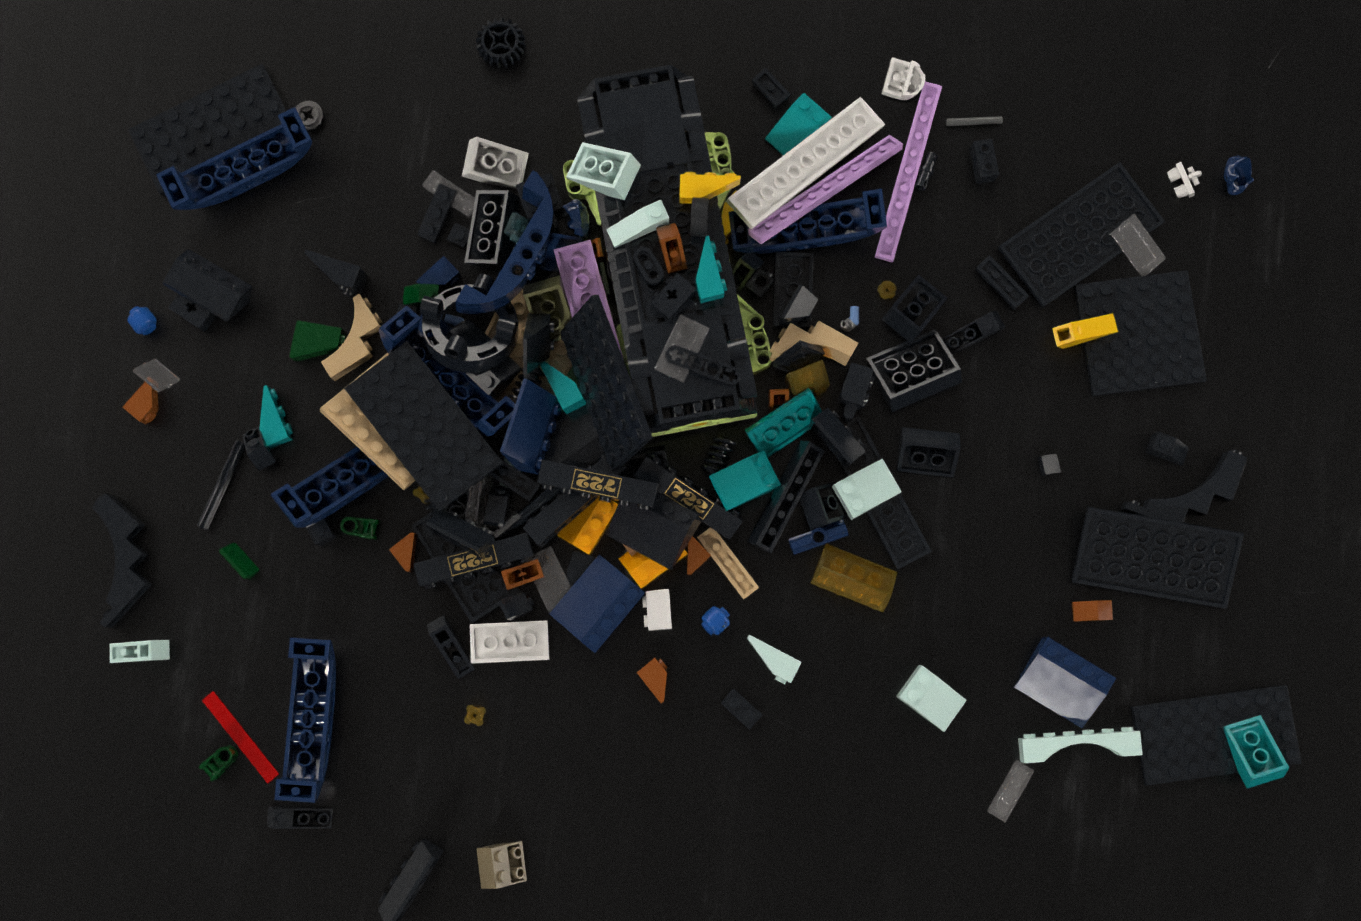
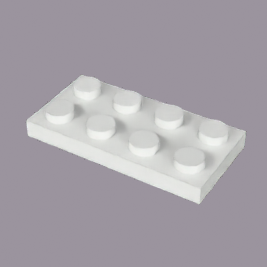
[470,620,550,663]

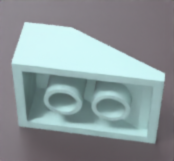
[566,142,641,200]
[832,459,902,520]
[896,665,967,732]

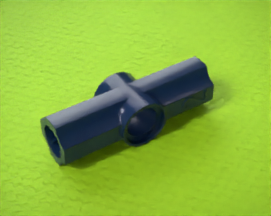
[788,520,848,555]

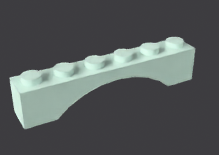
[1018,727,1142,763]

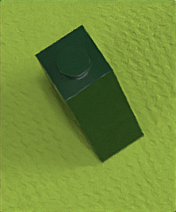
[289,320,347,361]

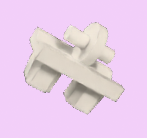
[1167,162,1202,198]

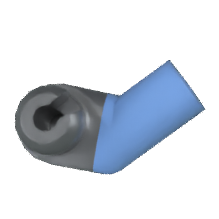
[840,306,860,332]
[444,314,465,328]

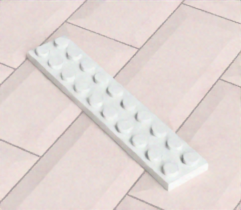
[726,97,885,230]

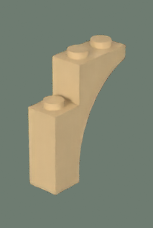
[321,294,382,381]
[769,321,858,366]

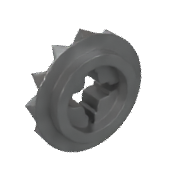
[295,101,324,131]

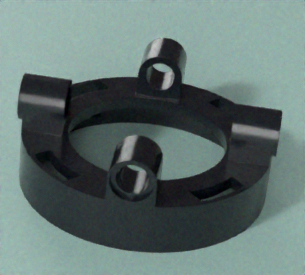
[420,274,518,372]

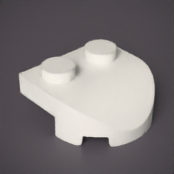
[881,57,925,100]

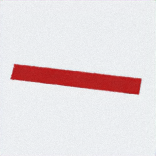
[202,691,279,783]

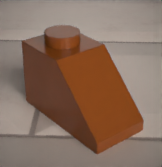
[656,223,687,274]
[123,378,159,424]
[636,658,668,703]

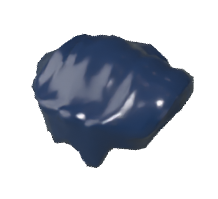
[1224,155,1254,195]
[562,199,590,238]

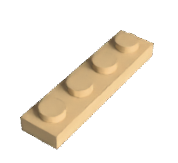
[697,527,759,600]

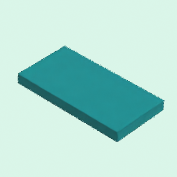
[745,388,822,458]

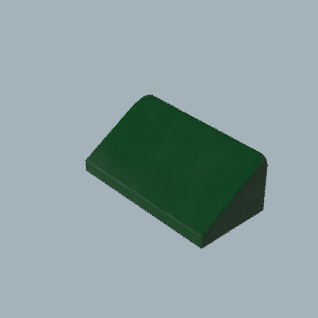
[219,543,259,579]

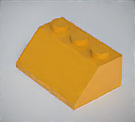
[557,498,618,555]
[618,549,688,589]

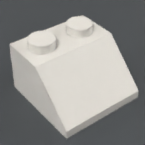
[642,589,672,631]

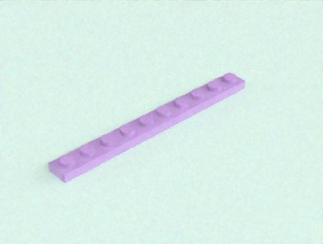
[874,81,942,262]
[748,135,903,244]

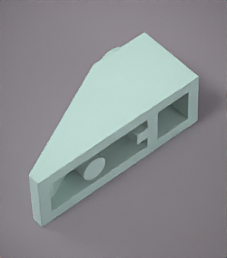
[606,200,669,248]
[747,635,801,684]
[110,640,170,663]

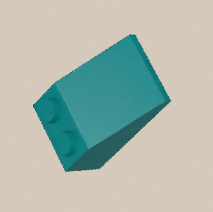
[765,93,832,156]
[709,451,781,511]
[1223,715,1289,788]

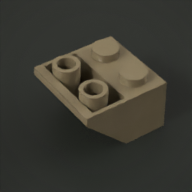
[477,841,527,889]

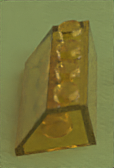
[811,544,897,612]

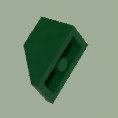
[403,283,442,307]

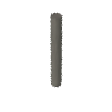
[946,116,1003,126]

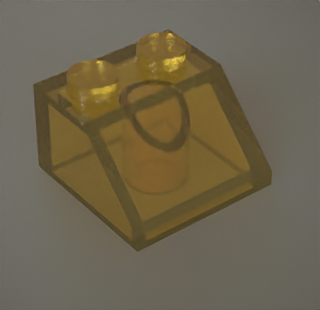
[785,360,830,398]

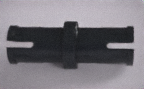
[914,152,939,191]

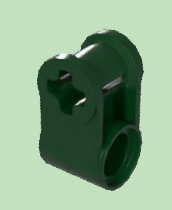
[340,517,380,540]
[198,745,238,782]

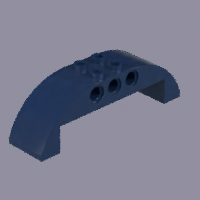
[156,107,312,210]
[456,171,553,314]
[728,189,887,254]
[379,306,515,436]
[271,447,388,528]
[274,638,336,803]

